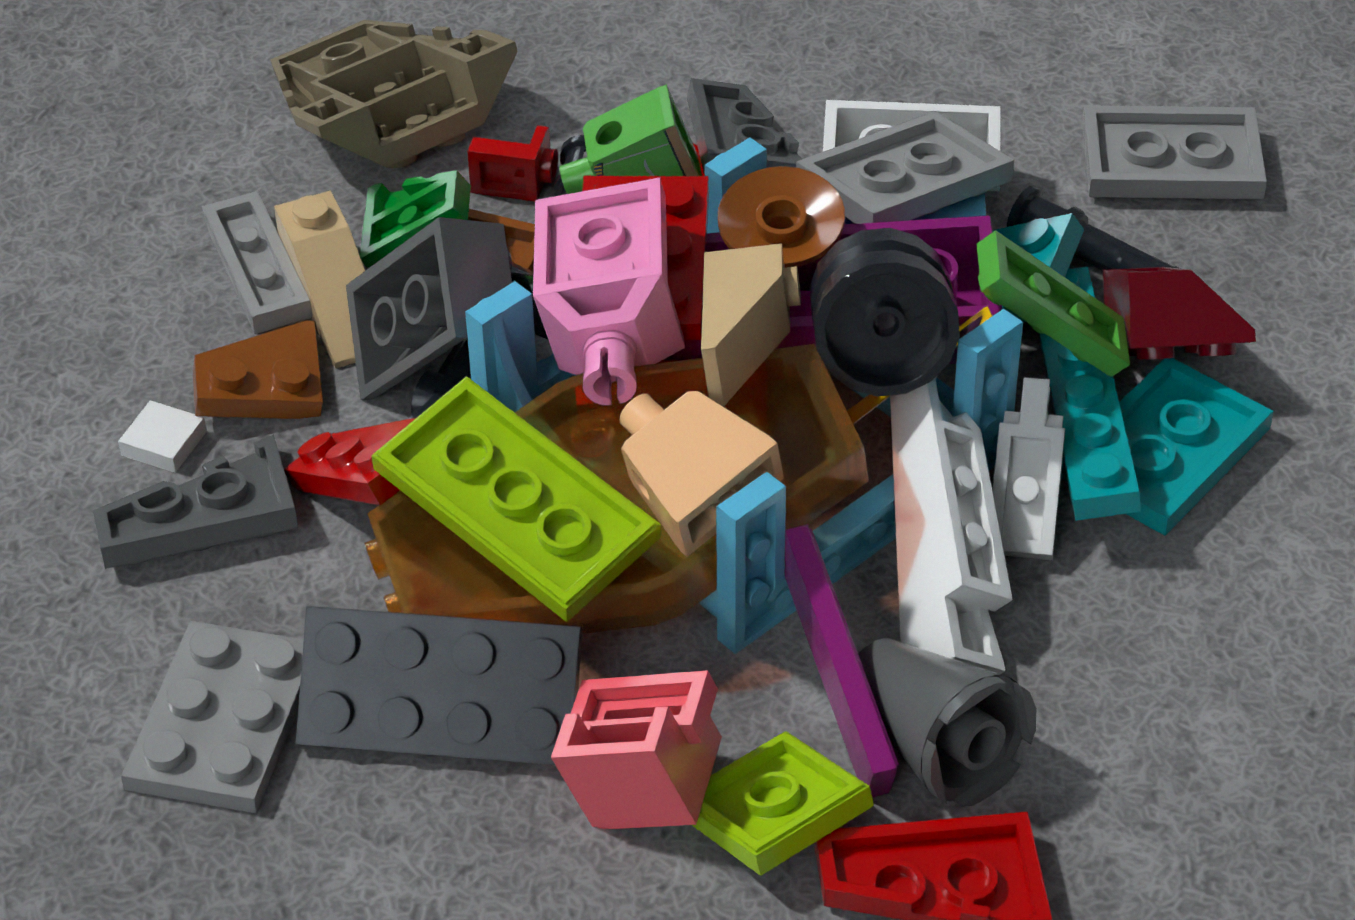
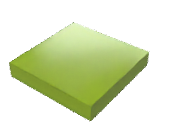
[692,731,874,876]

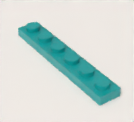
[1038,267,1141,521]

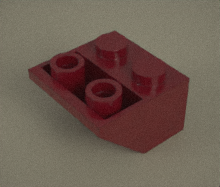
[1103,267,1256,359]

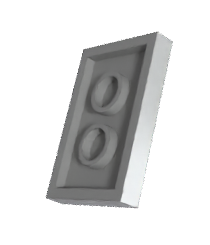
[1082,105,1267,199]
[796,111,1014,224]
[121,621,304,813]

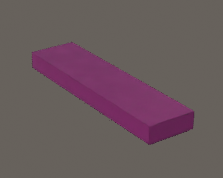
[784,524,898,798]

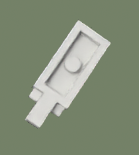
[993,377,1065,560]

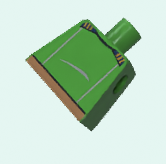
[559,84,703,194]

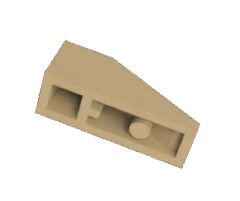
[274,191,365,369]
[701,243,801,406]

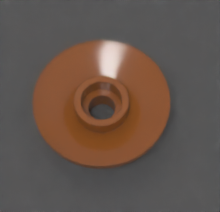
[718,166,845,268]

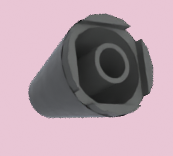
[858,638,1037,807]

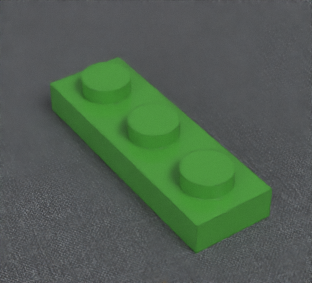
[977,230,1130,377]

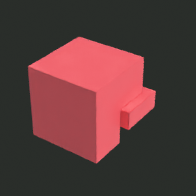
[551,670,722,829]

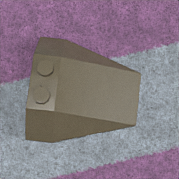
[270,20,518,168]

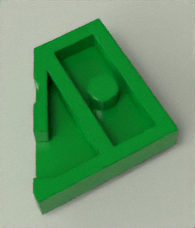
[359,170,471,269]

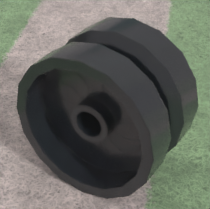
[809,228,960,397]

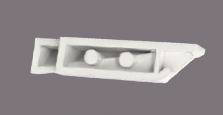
[890,376,1013,674]

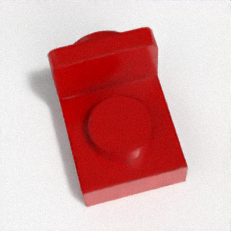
[467,125,559,202]

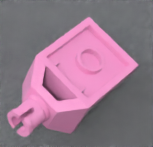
[533,178,685,405]

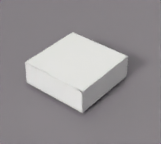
[118,400,207,473]

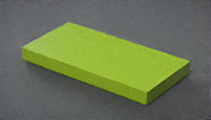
[371,376,661,622]

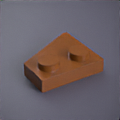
[193,321,323,419]

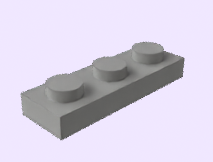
[202,191,312,334]

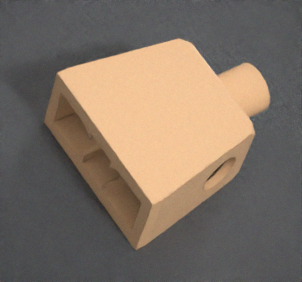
[620,391,784,557]

